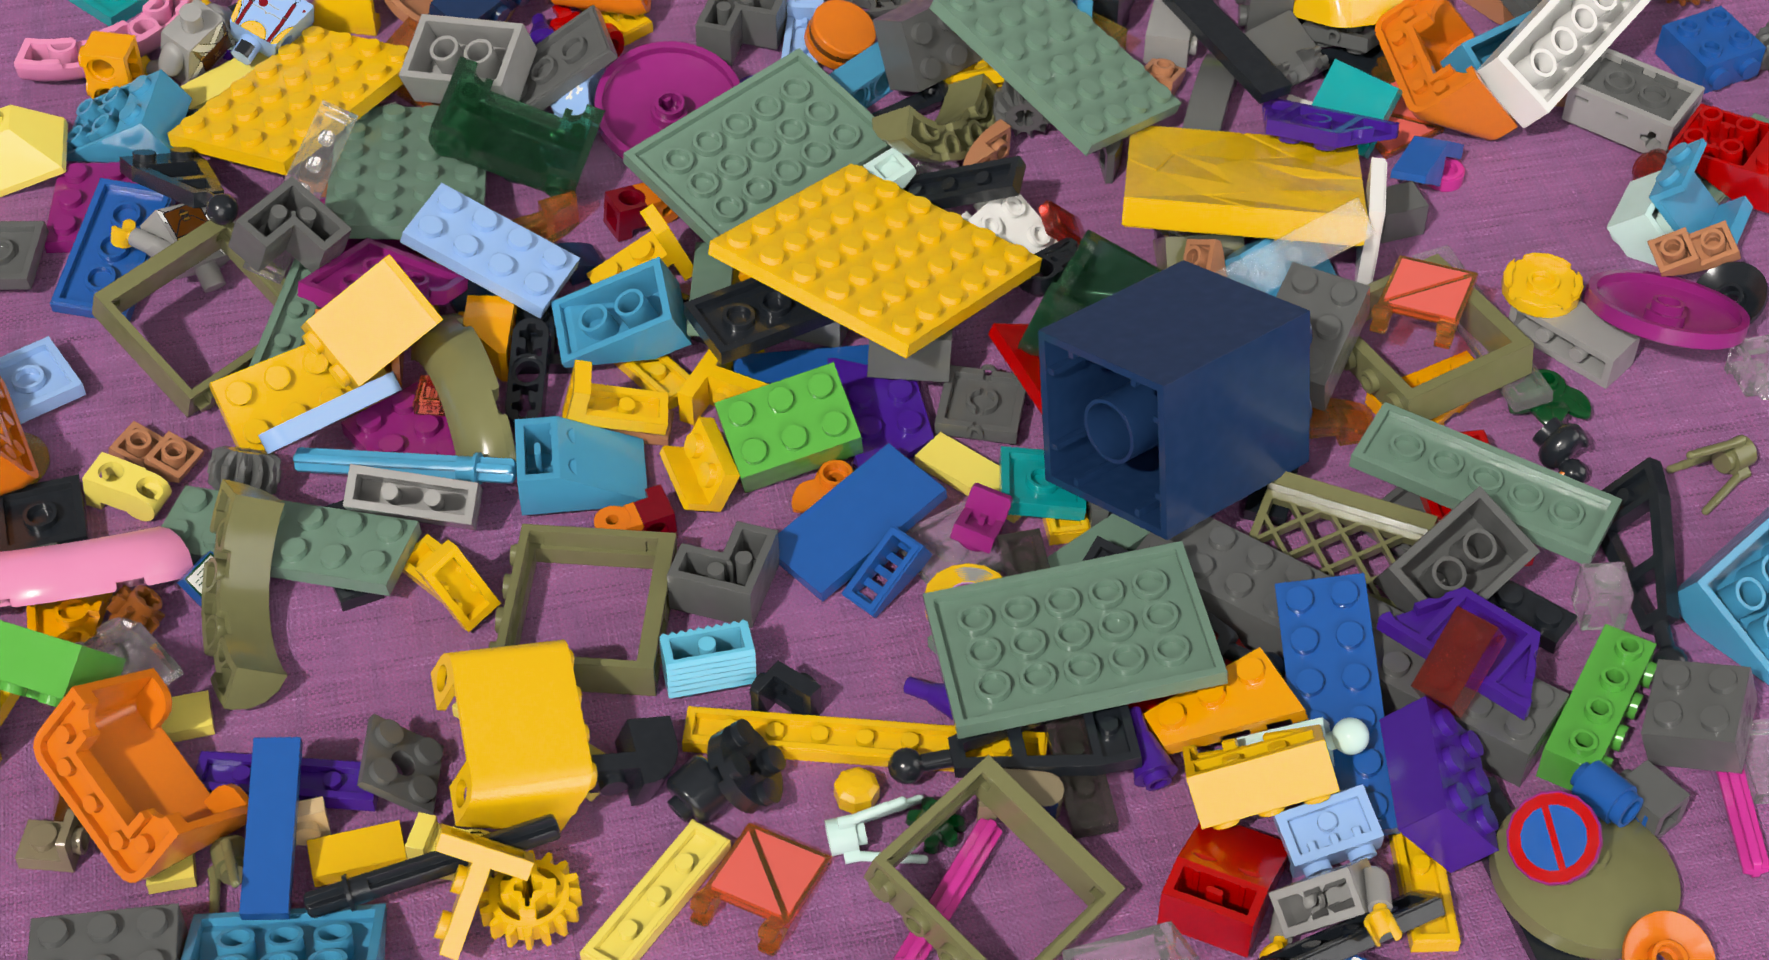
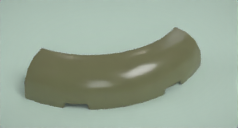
[872,73,998,163]
[411,313,516,461]
[201,479,287,710]

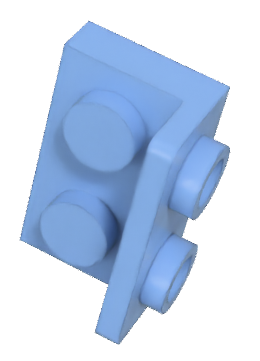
[1273,784,1384,878]

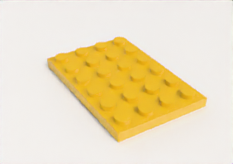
[167,26,409,176]

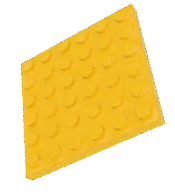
[708,164,1042,358]

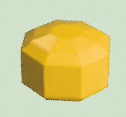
[834,767,880,814]

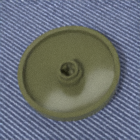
[1489,806,1681,960]

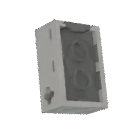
[1562,48,1705,162]

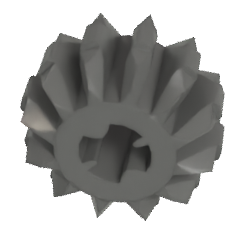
[993,79,1050,137]
[207,446,282,495]

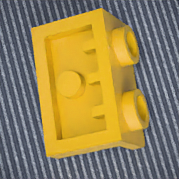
[659,417,740,512]

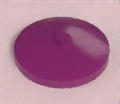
[595,41,740,159]
[1584,269,1750,350]

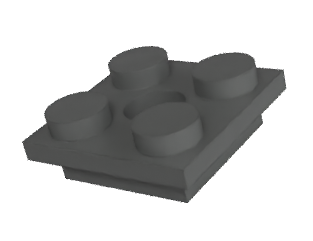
[357,714,444,815]

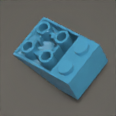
[67,69,192,162]
[515,416,647,516]

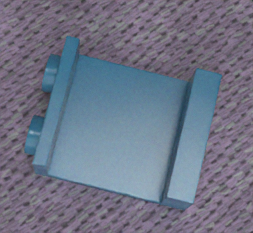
[1649,138,1753,245]

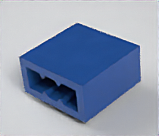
[1655,5,1766,94]

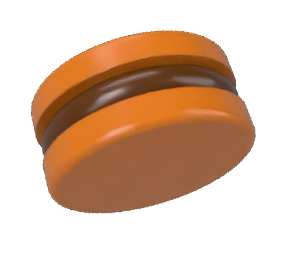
[804,0,876,70]

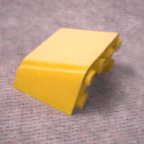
[431,639,597,833]

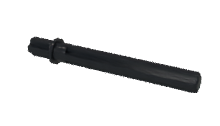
[304,814,561,918]

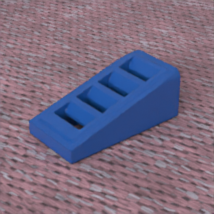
[841,524,933,619]

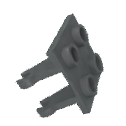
[1244,9,1330,88]

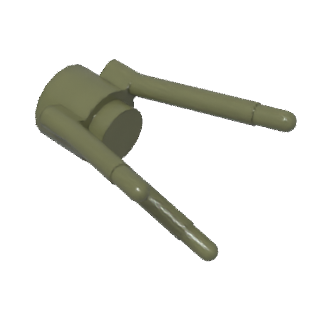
[1666,434,1757,515]
[207,835,245,913]

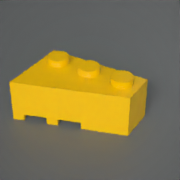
[1182,724,1340,830]

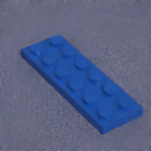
[1275,573,1400,836]

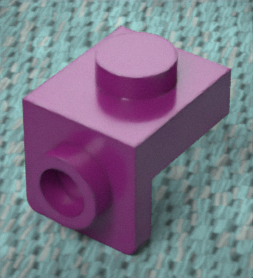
[950,483,1013,554]

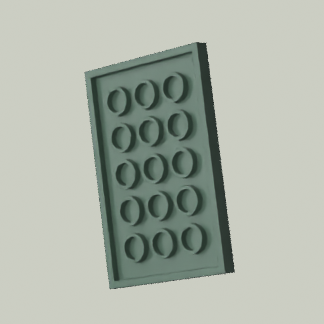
[929,0,1182,156]
[623,48,892,245]
[325,104,489,240]
[923,541,1228,739]

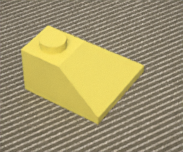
[0,105,68,197]

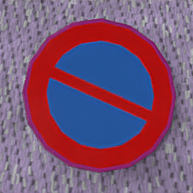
[1506,790,1603,886]

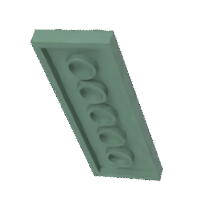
[1349,401,1622,567]
[161,485,422,596]

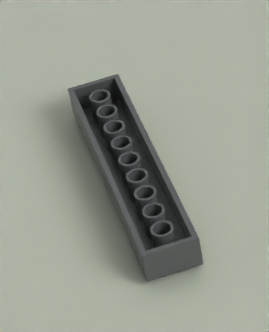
[1136,517,1569,787]

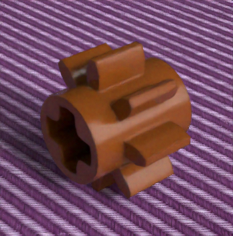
[106,585,165,639]

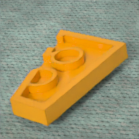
[1143,647,1308,755]

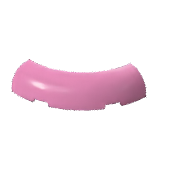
[14,0,193,81]
[0,526,193,607]

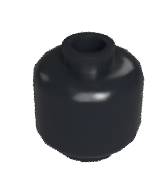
[666,755,730,823]

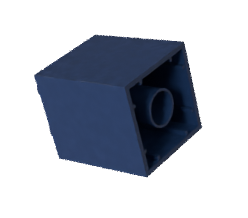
[1038,260,1313,540]

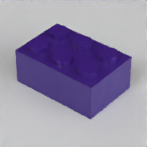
[1379,696,1499,873]

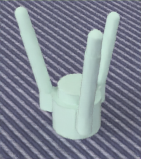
[824,795,929,864]

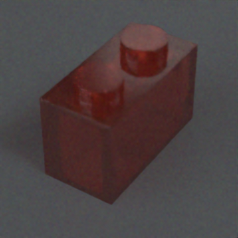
[1411,606,1507,719]

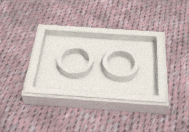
[1355,157,1387,285]

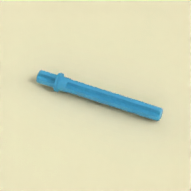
[293,447,517,485]

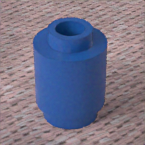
[1570,760,1643,828]

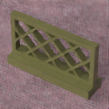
[1249,471,1438,610]

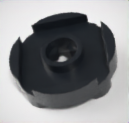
[707,719,786,814]

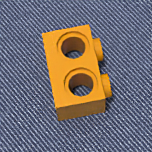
[78,31,145,99]

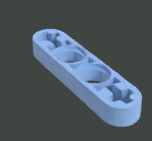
[258,371,402,454]

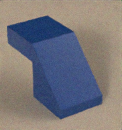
[1390,136,1464,186]

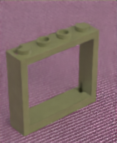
[92,220,286,418]
[1344,253,1534,420]
[489,524,678,696]
[863,755,1125,960]

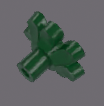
[906,797,966,854]

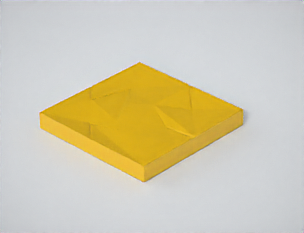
[1122,126,1368,246]

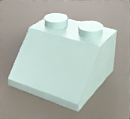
[1606,170,1673,266]

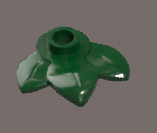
[1508,369,1591,425]

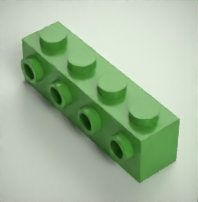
[1536,624,1657,791]

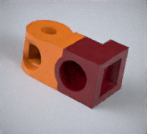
[603,182,678,242]
[594,484,678,538]

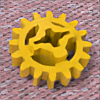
[478,850,583,950]

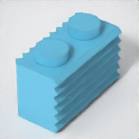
[659,619,757,699]

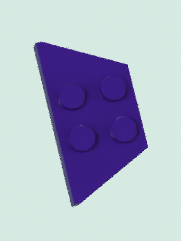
[1262,98,1399,151]
[827,358,934,470]
[1376,587,1541,720]

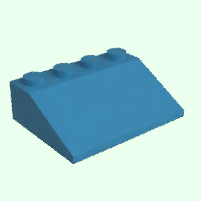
[1677,507,1769,685]
[181,903,387,960]

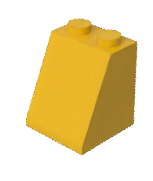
[301,254,443,390]

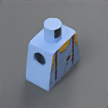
[230,0,314,65]

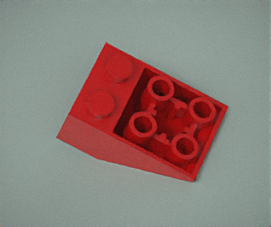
[1668,104,1769,213]
[1157,822,1288,958]

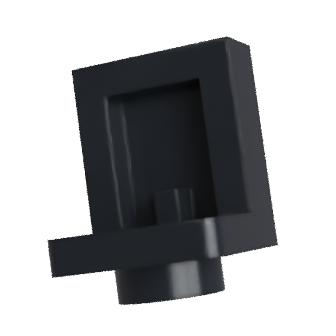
[750,660,822,716]

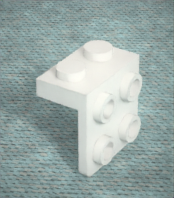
[961,194,1058,254]

